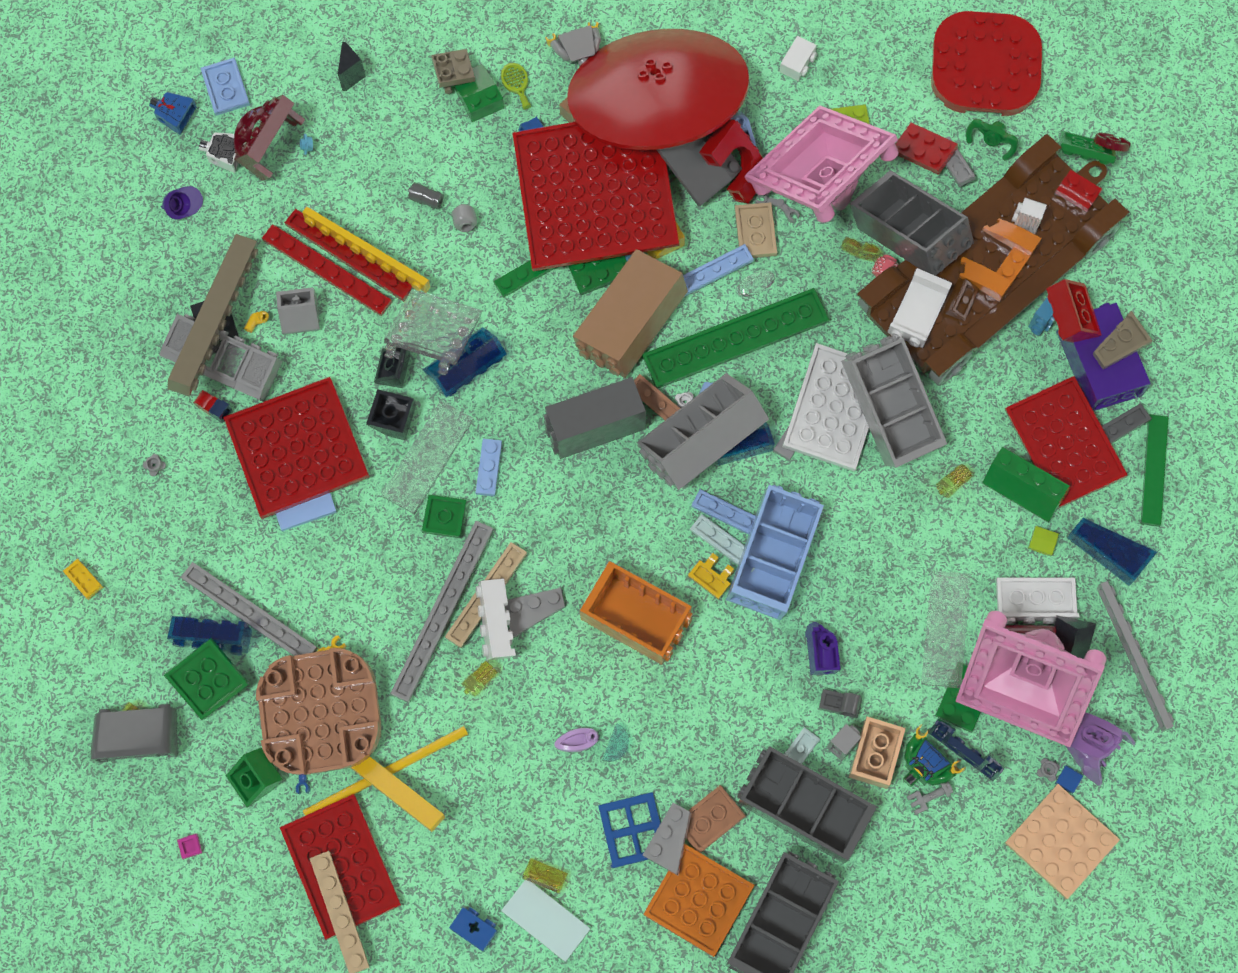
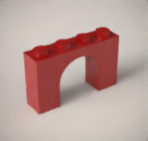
[699,119,763,204]

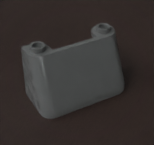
[91,704,178,763]

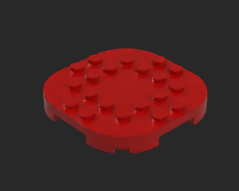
[931,11,1042,116]

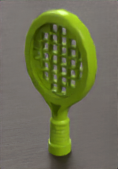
[501,63,531,110]

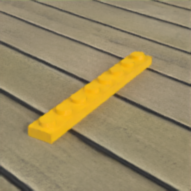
[302,206,430,293]

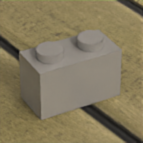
[827,724,861,761]

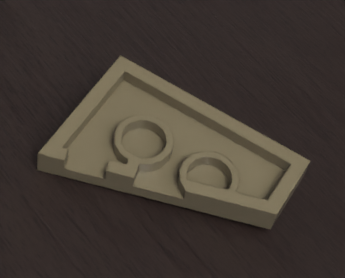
[1092,310,1153,370]

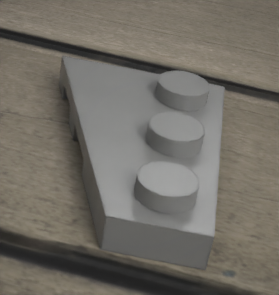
[505,588,565,638]
[643,803,691,876]

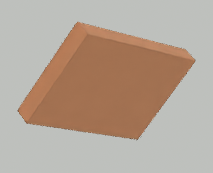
[686,785,746,853]

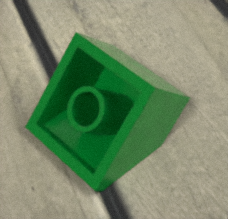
[225,748,283,808]

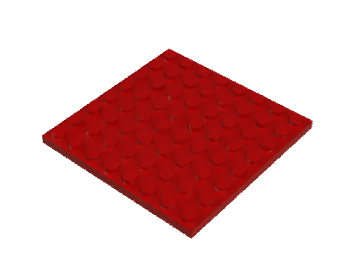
[512,122,680,271]

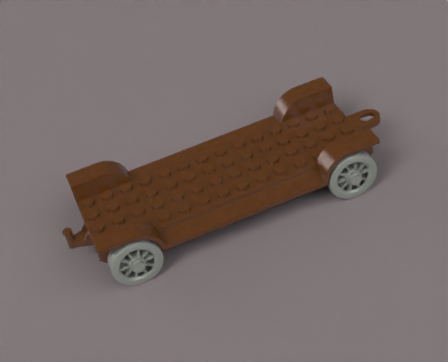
[857,134,1130,386]

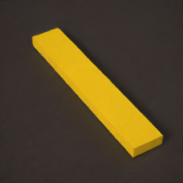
[351,757,445,832]

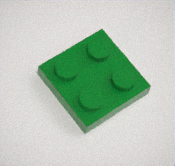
[422,494,467,538]

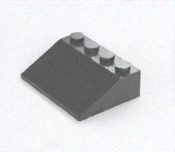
[656,132,742,207]

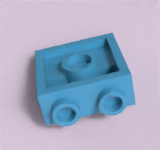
[1028,298,1055,336]

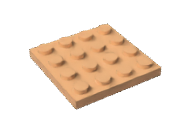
[1005,784,1120,900]

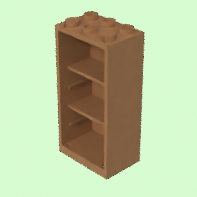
[573,249,688,378]

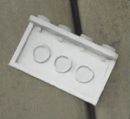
[996,578,1080,624]

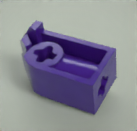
[805,622,841,675]

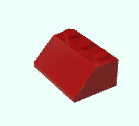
[1046,279,1101,343]

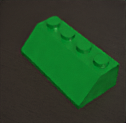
[982,447,1070,523]

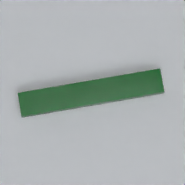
[1140,414,1169,527]

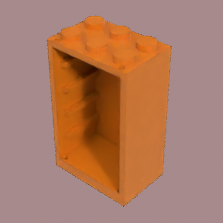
[580,561,693,665]

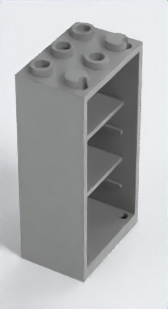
[841,336,947,468]
[637,373,769,490]

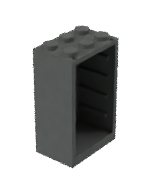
[543,377,646,459]

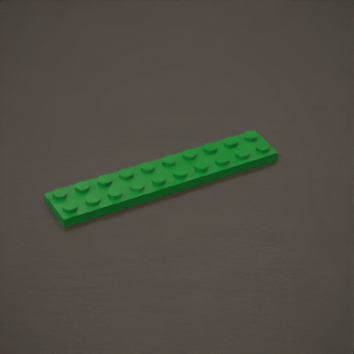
[642,288,829,389]

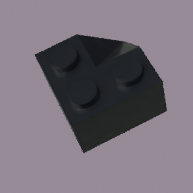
[366,389,416,440]

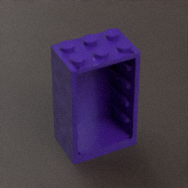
[1056,302,1151,411]

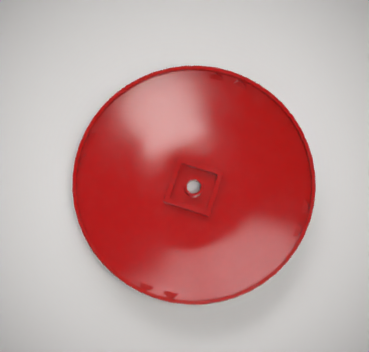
[567,29,749,150]

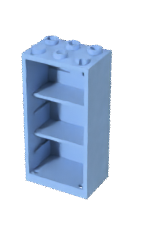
[726,485,824,620]

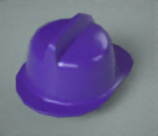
[161,186,203,220]

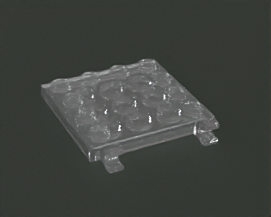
[384,289,482,375]

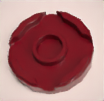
[1094,132,1131,152]

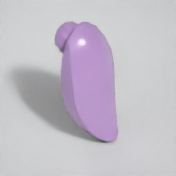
[554,728,599,752]

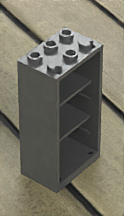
[850,170,974,276]
[737,746,877,864]
[726,851,839,973]

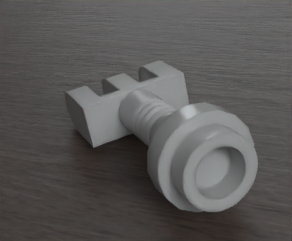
[907,782,953,815]

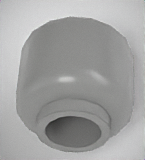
[452,204,477,232]

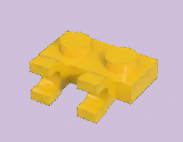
[688,553,734,600]

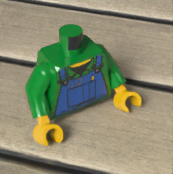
[903,724,966,787]

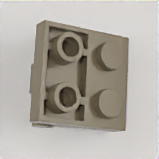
[431,49,475,94]

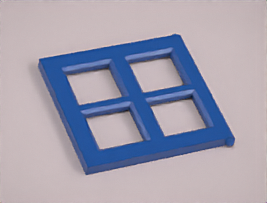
[598,792,660,868]

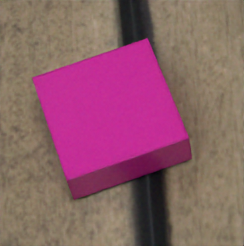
[177,833,203,860]

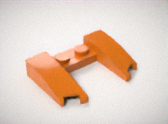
[959,218,1042,302]

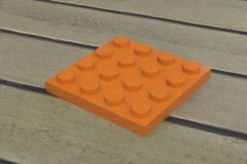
[643,844,755,957]

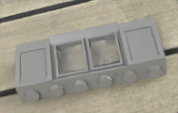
[159,314,282,402]

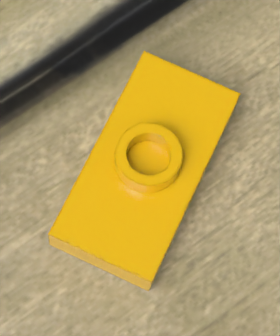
[63,559,104,600]

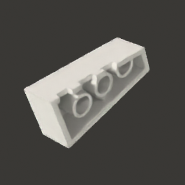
[476,579,516,661]

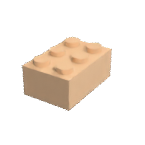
[849,716,906,789]

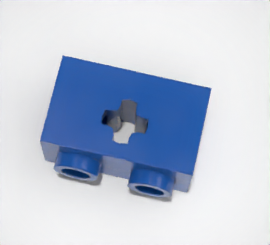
[449,907,498,952]

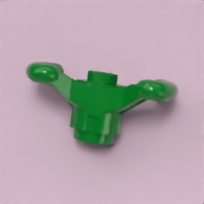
[965,119,1018,161]

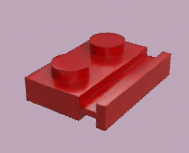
[1055,170,1102,212]

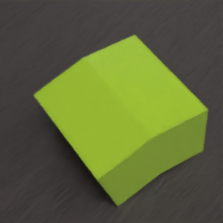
[1027,526,1059,557]

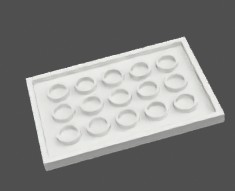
[782,343,869,472]

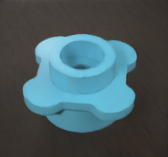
[300,133,313,155]

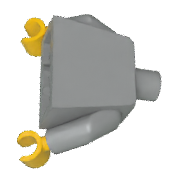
[545,21,601,67]

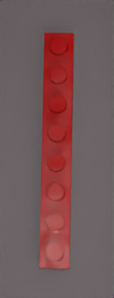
[284,209,414,302]
[262,224,392,316]

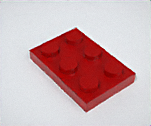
[895,122,958,175]

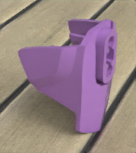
[1066,712,1136,786]

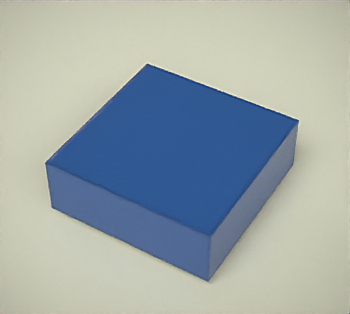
[1055,766,1083,794]

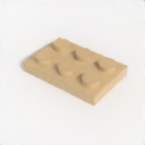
[734,202,777,258]

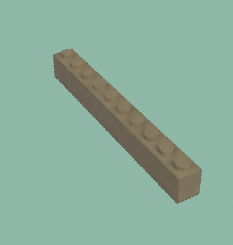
[167,234,259,397]

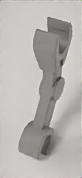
[756,195,800,223]

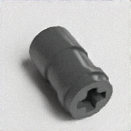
[408,182,444,209]

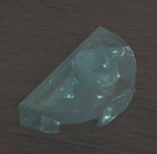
[602,723,629,762]

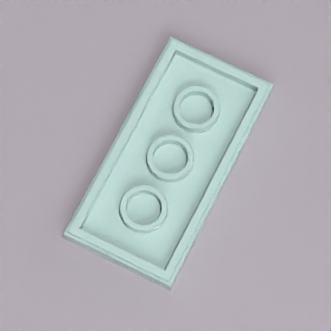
[501,878,591,962]

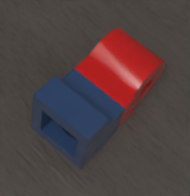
[193,390,232,424]

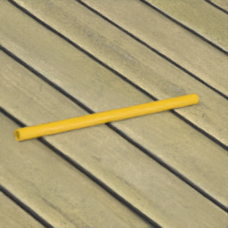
[303,726,468,816]

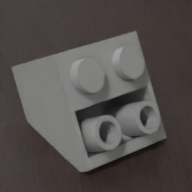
[276,287,320,335]

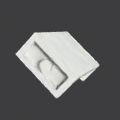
[888,268,952,348]

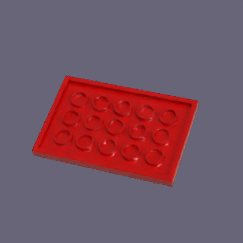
[1005,376,1128,509]
[279,794,402,940]

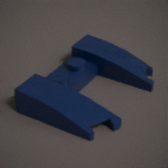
[929,718,1005,781]

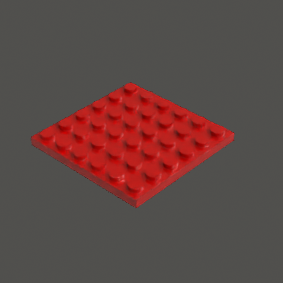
[223,377,369,519]

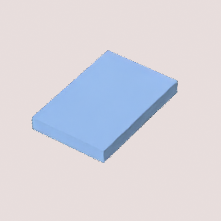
[200,57,250,116]
[276,493,337,531]

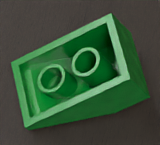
[453,64,504,122]

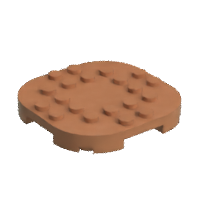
[256,648,381,775]

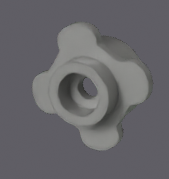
[143,454,166,476]
[1037,758,1060,782]

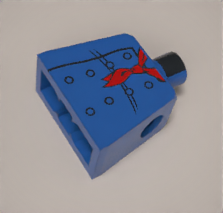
[149,92,197,135]

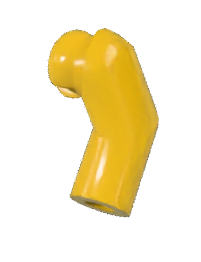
[244,311,269,333]

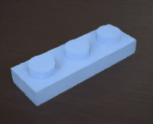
[475,439,502,497]

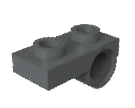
[818,689,862,718]

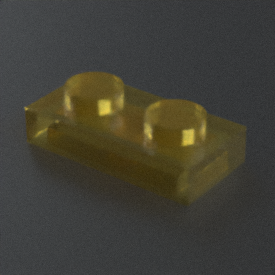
[522,858,568,894]

